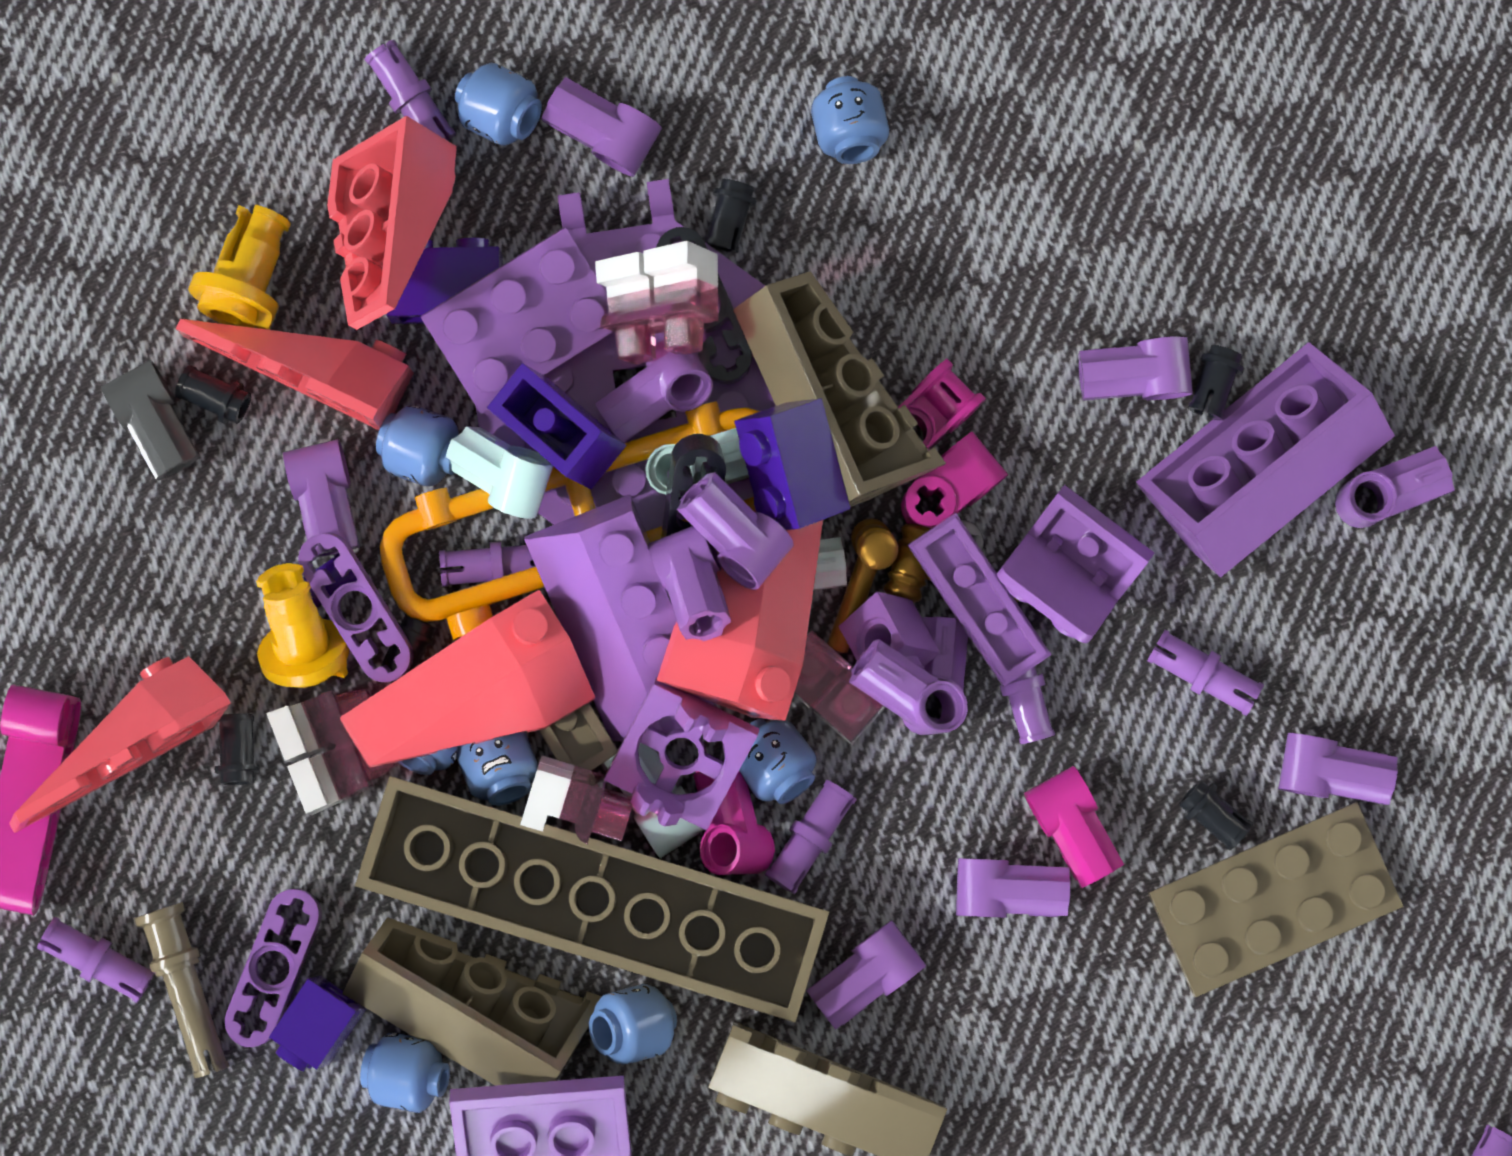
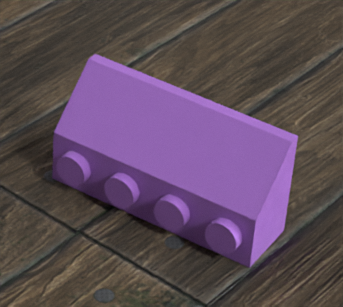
[1136,342,1395,578]
[524,494,717,741]

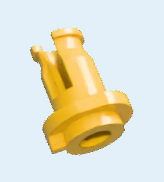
[188,205,291,330]
[256,563,350,688]

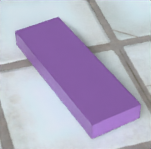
[908,513,1051,687]

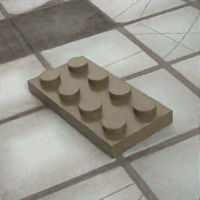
[1147,802,1404,997]

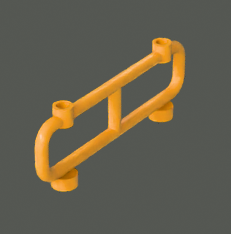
[380,401,760,640]

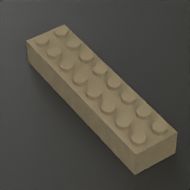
[355,776,829,1023]

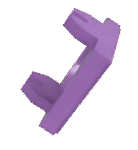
[604,678,759,831]

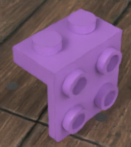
[997,485,1155,643]

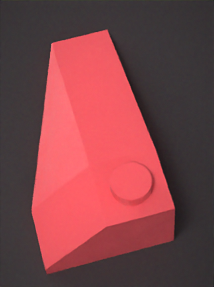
[327,116,457,330]
[176,319,414,430]
[656,509,823,721]
[340,590,595,768]
[9,656,231,833]

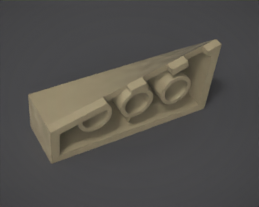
[733,271,946,507]
[342,917,601,1086]
[708,1021,947,1156]

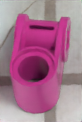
[898,358,986,450]
[901,431,1008,529]

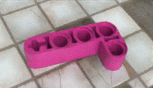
[0,684,81,916]

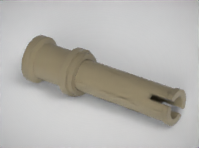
[134,902,230,1078]

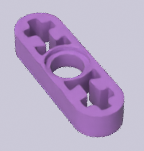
[298,533,414,682]
[225,889,322,1047]

